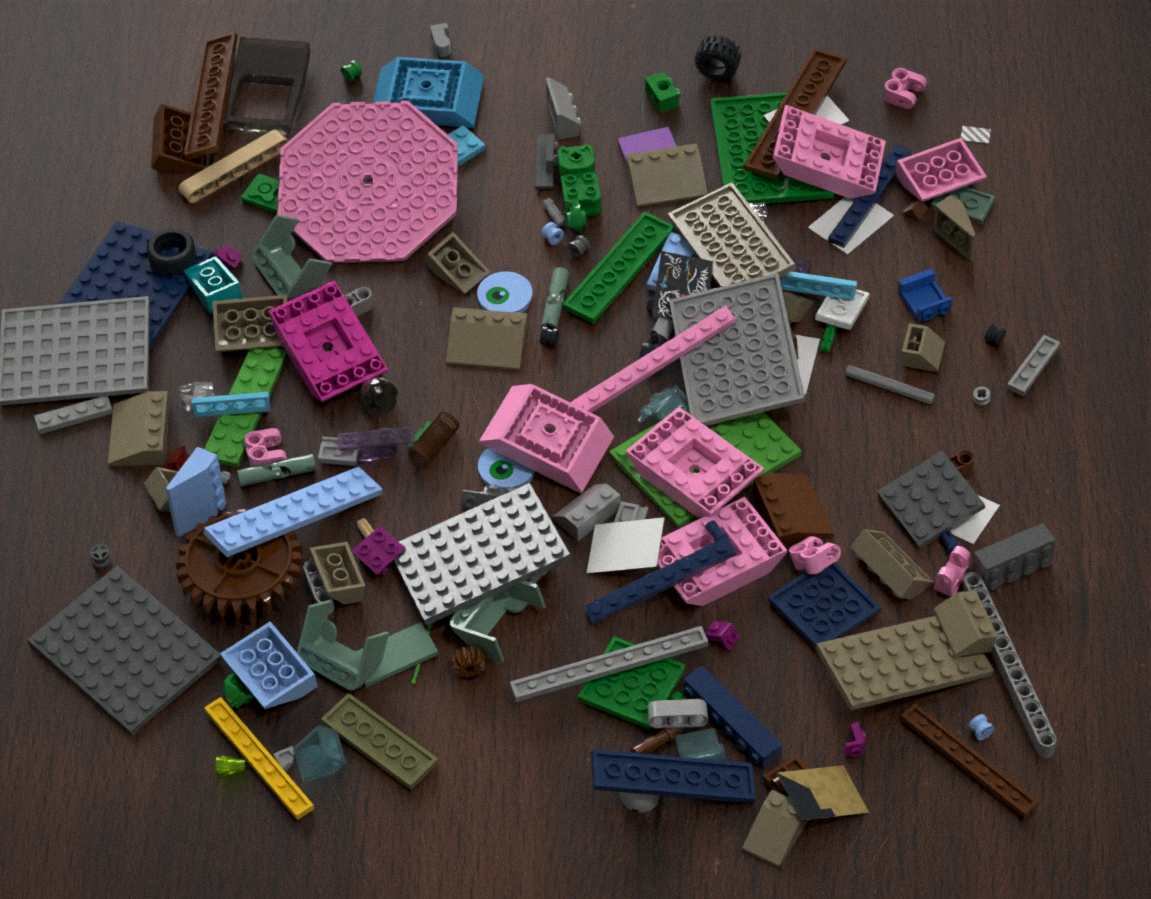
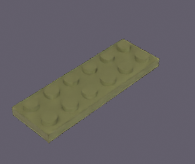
[321,693,439,790]

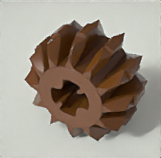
[451,646,486,679]

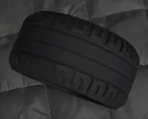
[147,229,196,276]

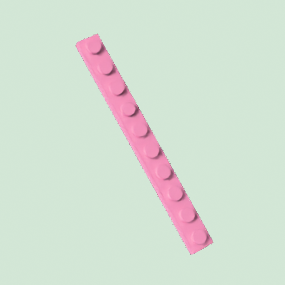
[570,305,736,413]

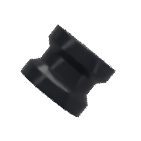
[985,324,1006,346]
[540,326,559,347]

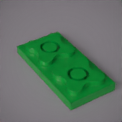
[241,173,280,214]

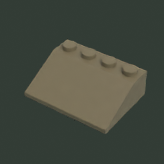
[627,143,708,208]
[213,295,288,352]
[446,307,528,371]
[108,391,170,466]

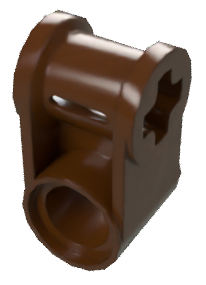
[948,450,974,477]

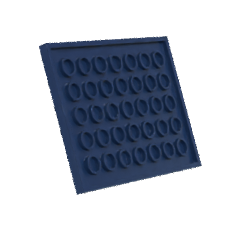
[59,221,213,351]

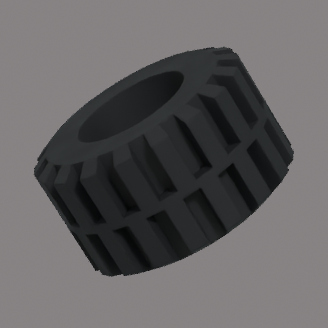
[694,35,742,81]

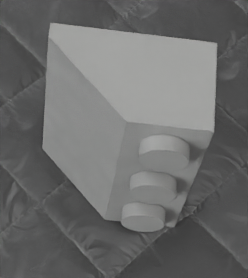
[545,77,582,140]
[552,484,621,541]

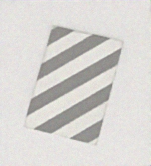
[961,126,991,143]

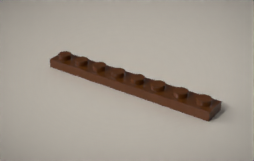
[901,703,1039,819]

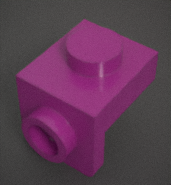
[212,243,243,271]
[705,621,739,650]
[844,722,867,758]

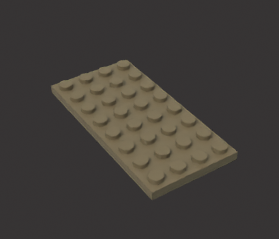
[668,182,796,287]
[815,616,994,711]

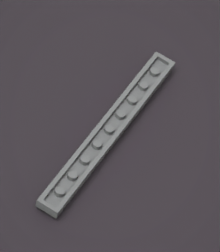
[510,626,708,702]

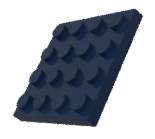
[768,562,881,648]

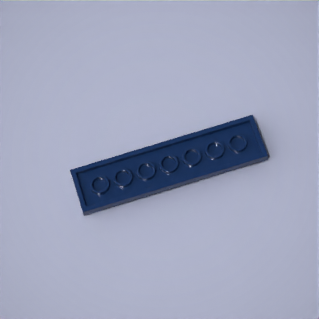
[591,750,756,803]

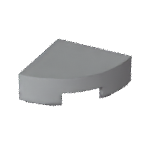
[274,746,295,771]

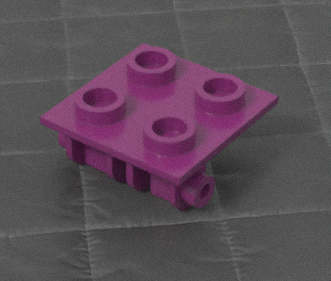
[352,526,406,575]

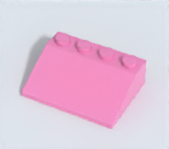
[896,138,987,202]

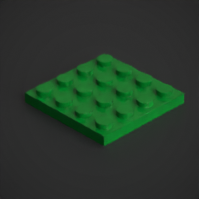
[578,636,686,730]

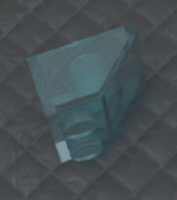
[293,725,346,782]

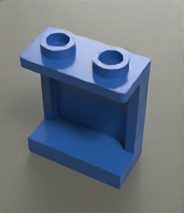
[898,269,952,323]

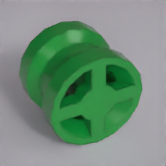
[341,60,362,82]

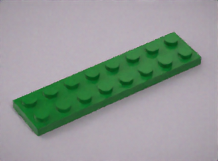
[563,212,675,324]

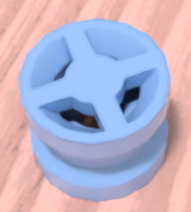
[541,222,564,245]
[968,714,994,740]

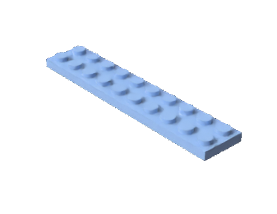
[203,467,383,557]

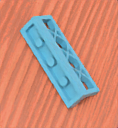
[781,272,857,300]
[192,392,270,417]

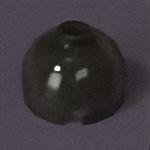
[359,377,398,415]

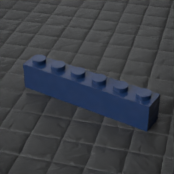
[683,666,782,769]

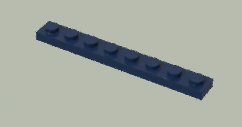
[828,144,911,248]
[585,536,737,625]

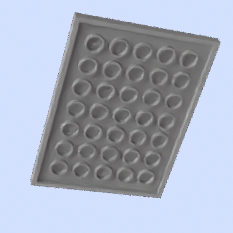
[669,273,806,426]

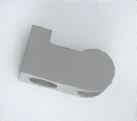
[430,23,451,57]

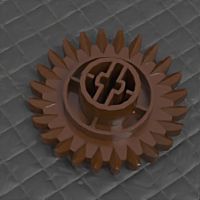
[176,509,304,619]

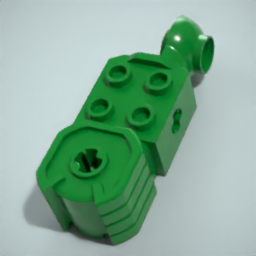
[557,143,601,234]

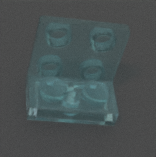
[637,386,689,423]
[675,728,725,761]

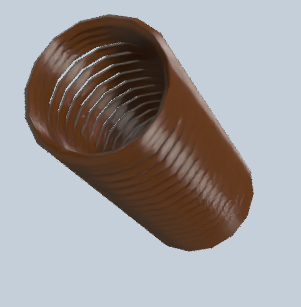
[408,411,460,467]

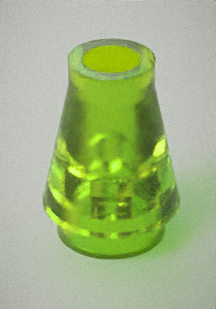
[215,755,245,776]

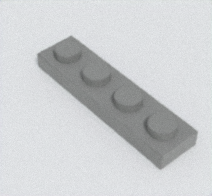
[1007,335,1060,396]
[34,396,113,434]

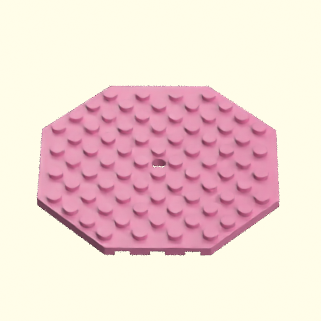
[278,101,458,263]

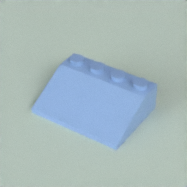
[166,447,226,537]
[220,622,318,709]

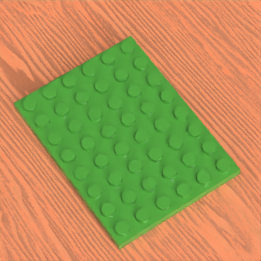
[609,405,802,529]

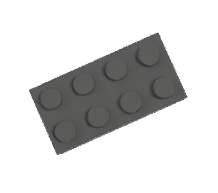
[972,523,1056,591]

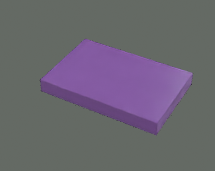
[617,127,676,165]

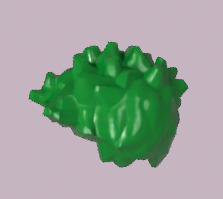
[222,673,254,709]

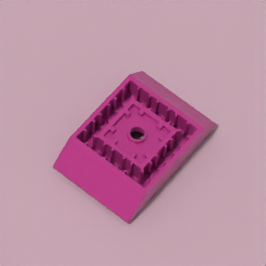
[269,280,388,402]

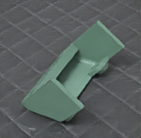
[252,214,332,300]
[450,581,546,662]
[297,600,389,690]

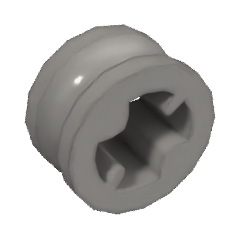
[973,387,990,405]

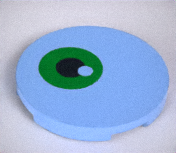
[477,272,533,313]
[478,448,535,489]

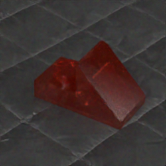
[163,445,191,471]

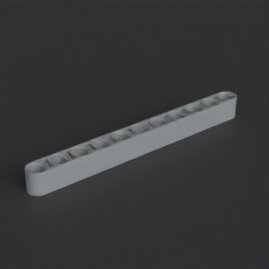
[963,572,1057,758]

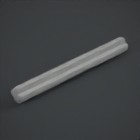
[845,365,935,404]

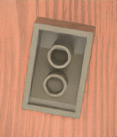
[933,195,975,261]
[423,232,490,295]
[742,790,808,867]

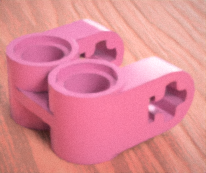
[884,68,927,109]
[245,428,287,468]
[789,536,841,574]
[934,546,970,597]

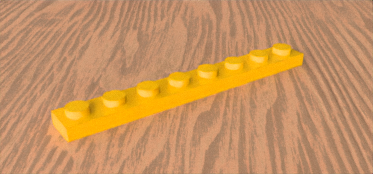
[204,697,314,820]

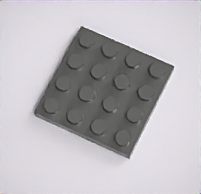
[877,451,986,549]

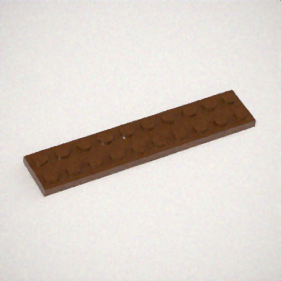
[184,32,238,160]
[744,48,847,180]

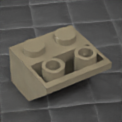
[901,323,945,372]

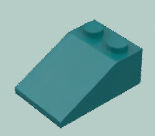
[184,256,243,314]

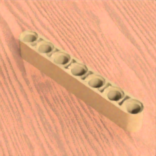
[178,130,288,203]

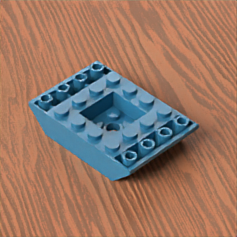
[373,57,484,128]

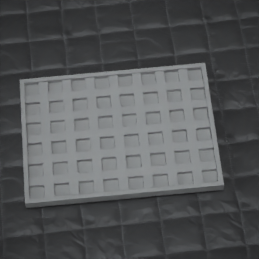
[0,296,150,406]

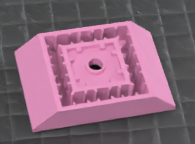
[773,105,886,199]
[479,384,614,494]
[626,407,764,517]
[657,497,787,606]

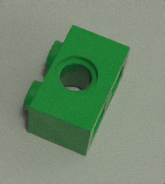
[645,72,681,113]

